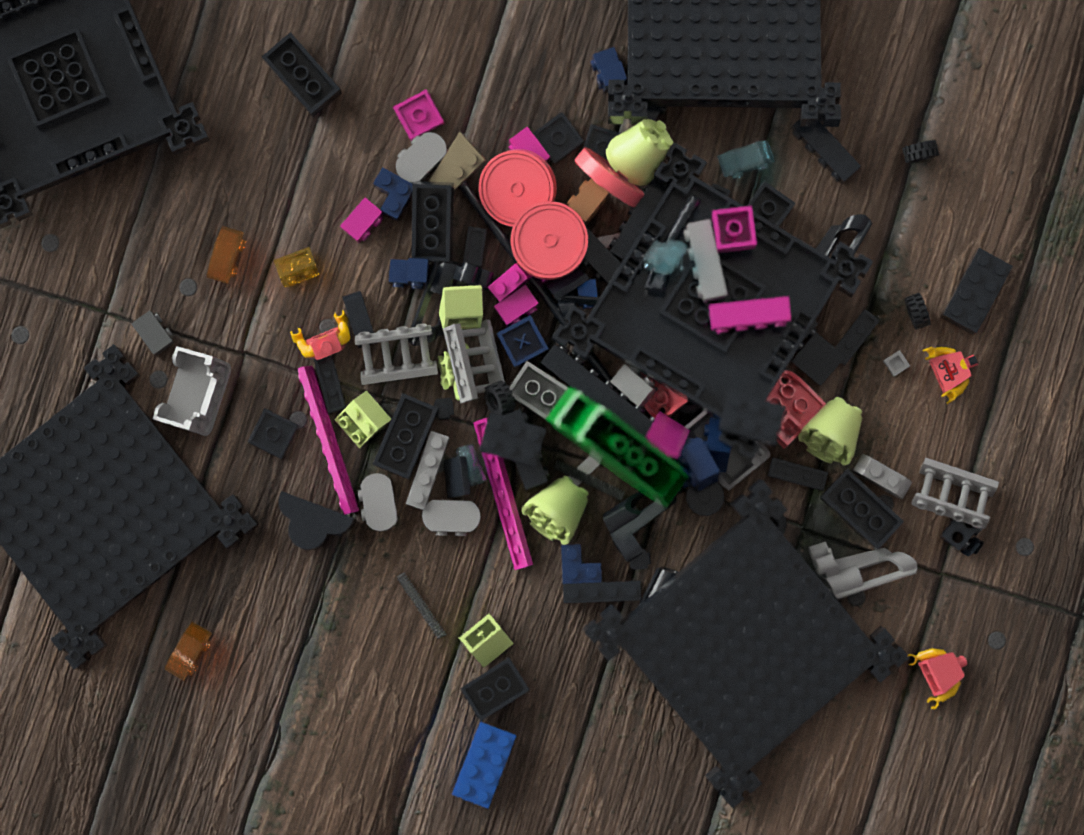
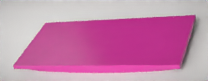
[646,411,690,458]

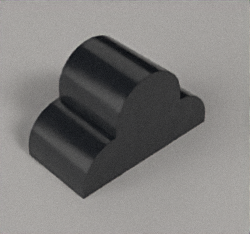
[278,491,356,550]

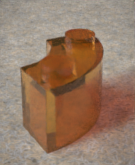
[207,226,246,284]
[164,622,212,681]

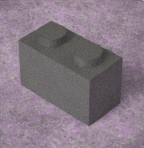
[131,310,174,356]

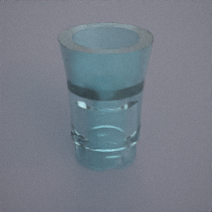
[455,444,487,487]

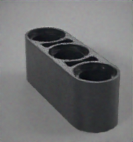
[342,290,377,349]

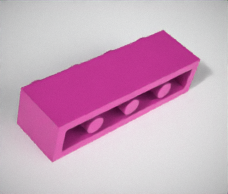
[709,297,791,333]

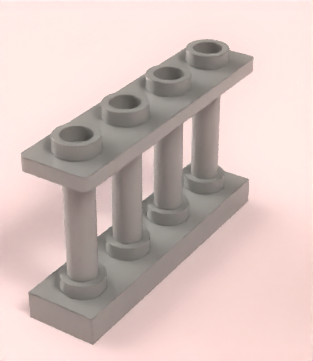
[443,319,505,403]
[355,324,438,385]
[911,458,999,529]

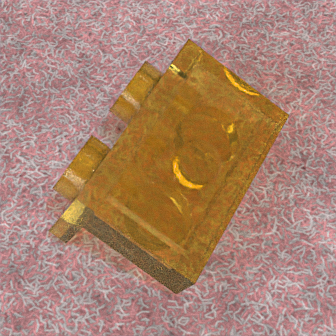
[274,247,319,287]

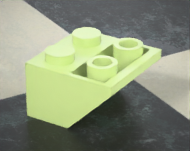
[439,285,483,329]
[335,391,392,448]
[459,614,514,668]

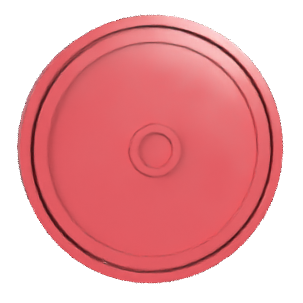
[575,147,645,207]
[479,149,557,227]
[511,201,588,280]

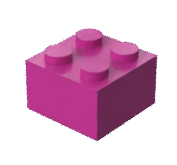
[712,206,756,253]

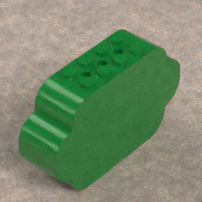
[546,387,689,508]

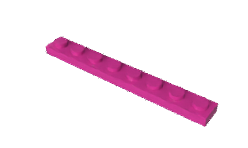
[298,366,360,515]
[473,418,533,570]

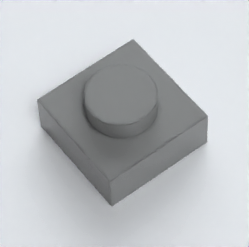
[883,350,910,377]

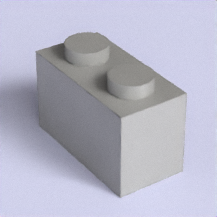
[610,364,658,407]

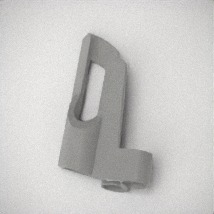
[808,542,918,599]

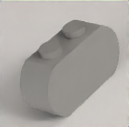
[396,132,447,184]
[853,454,912,500]
[358,473,398,532]
[422,500,481,536]

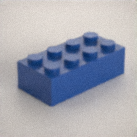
[452,721,516,809]

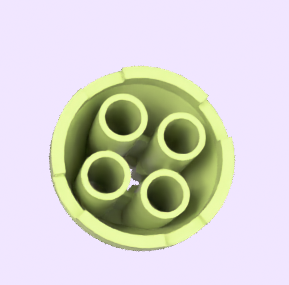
[606,119,673,186]
[798,397,862,466]
[522,476,588,545]

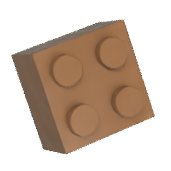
[567,178,609,226]

